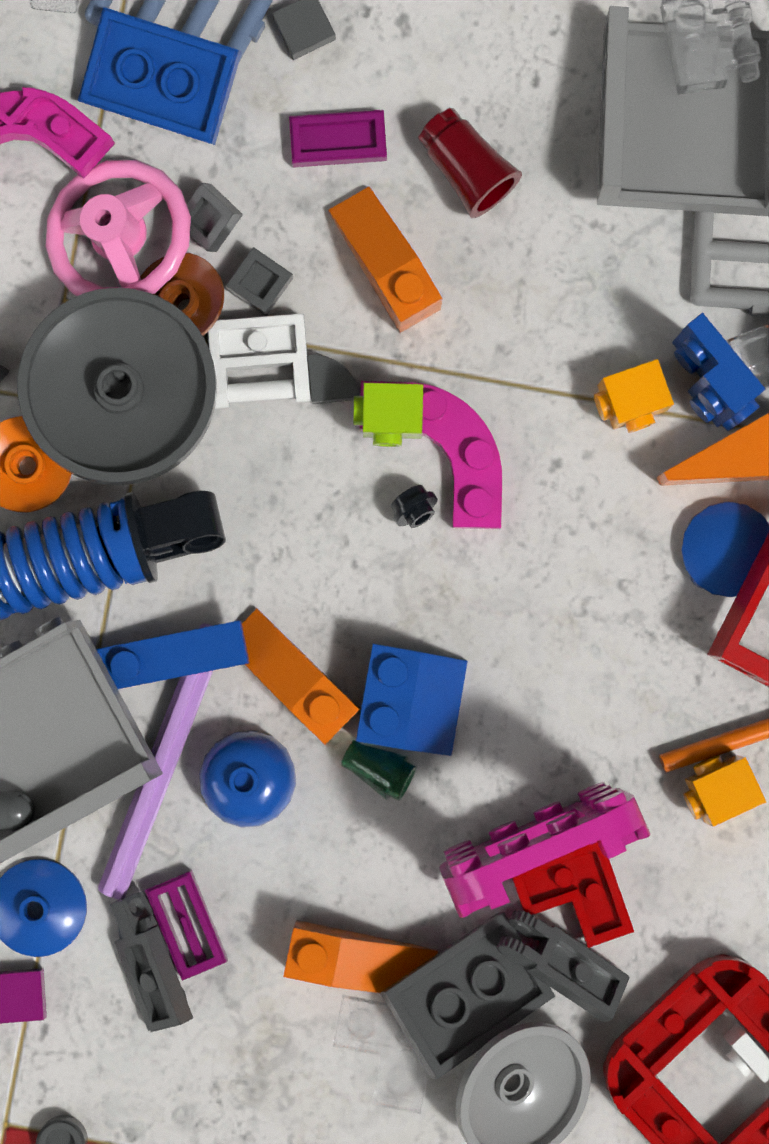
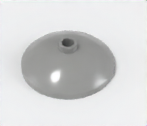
[456,1022,591,1144]

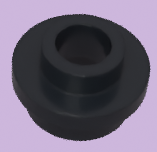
[391,485,438,528]

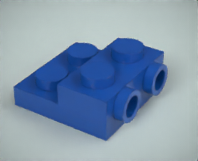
[672,312,766,432]

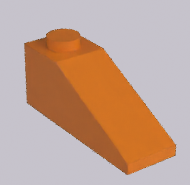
[328,186,443,333]
[656,413,769,486]
[242,608,360,745]
[283,920,438,993]

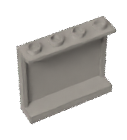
[597,6,769,216]
[0,617,163,863]

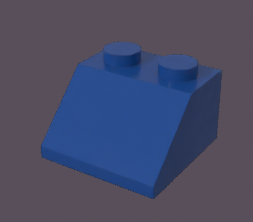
[356,644,468,756]

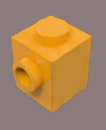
[594,359,674,433]
[683,755,767,827]

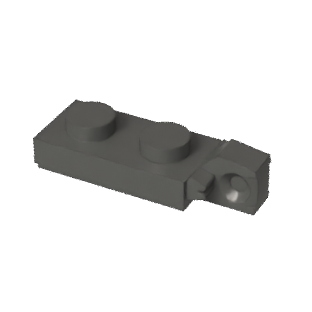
[110,891,193,1032]

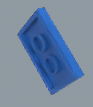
[78,7,242,145]

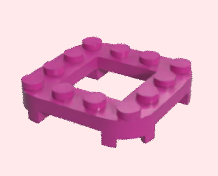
[439,782,651,918]

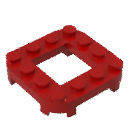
[603,954,769,1144]

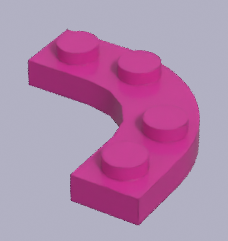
[0,87,115,179]
[359,381,502,529]

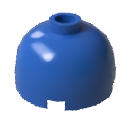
[199,730,296,828]

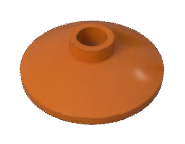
[0,416,72,513]

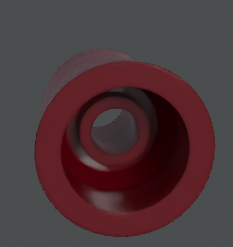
[418,108,522,218]

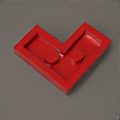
[512,842,634,948]

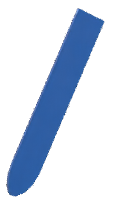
[96,620,250,689]

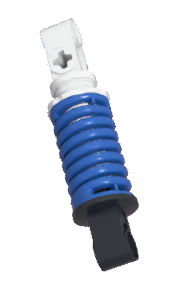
[0,491,226,620]

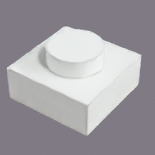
[722,1023,769,1083]

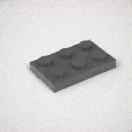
[380,912,555,1079]

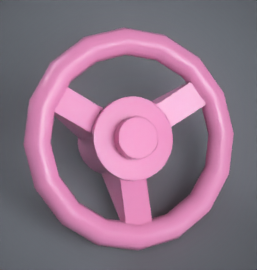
[45,160,191,296]

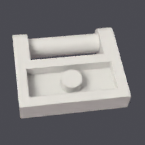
[208,314,311,409]

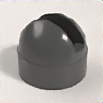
[0,791,35,831]

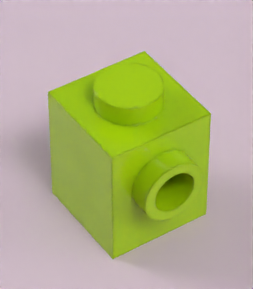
[353,383,423,447]

